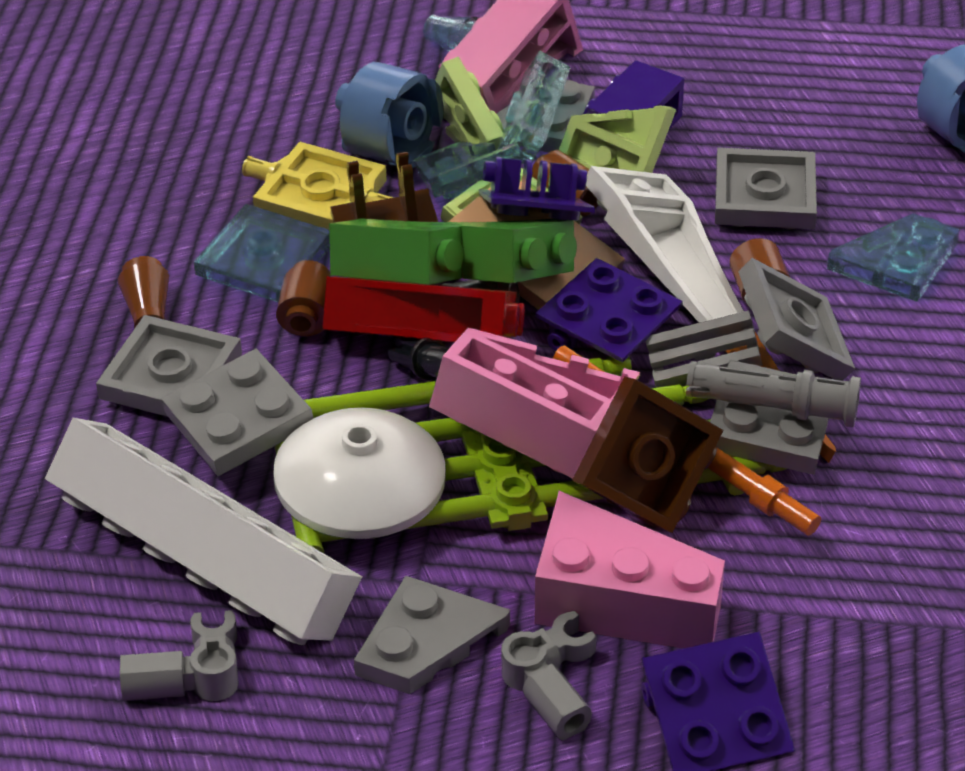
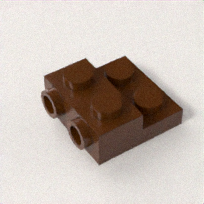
[572,376,724,533]

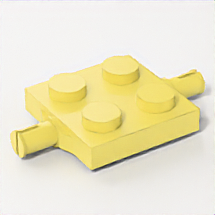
[242,142,394,234]

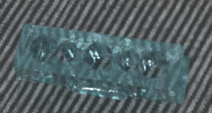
[498,50,571,163]

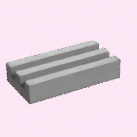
[646,310,763,387]

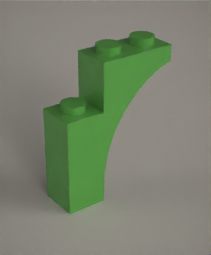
[329,218,577,285]

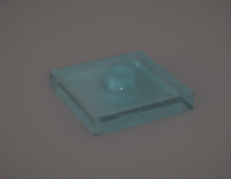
[193,204,330,302]

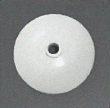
[274,408,446,539]

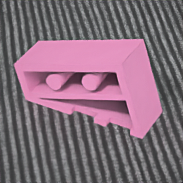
[439,0,583,113]

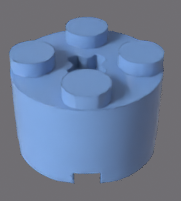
[917,44,965,153]
[335,62,444,168]

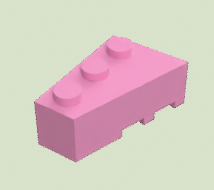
[429,328,641,479]
[535,491,725,649]

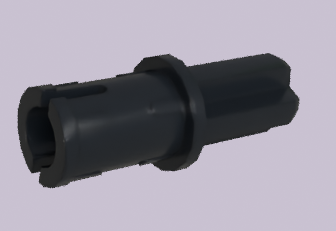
[388,336,449,380]

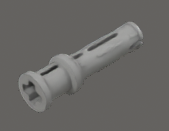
[686,361,861,427]

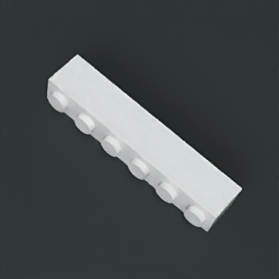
[45,418,362,645]

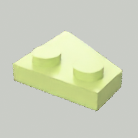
[435,56,504,165]
[559,106,676,173]

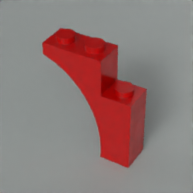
[323,276,525,342]

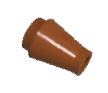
[118,256,169,328]

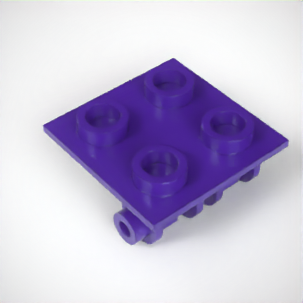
[479,156,595,221]
[535,258,683,363]
[641,631,795,771]

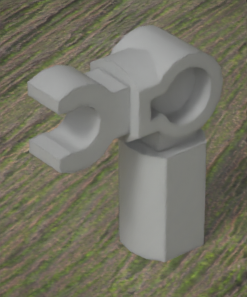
[120,610,239,701]
[501,611,596,741]

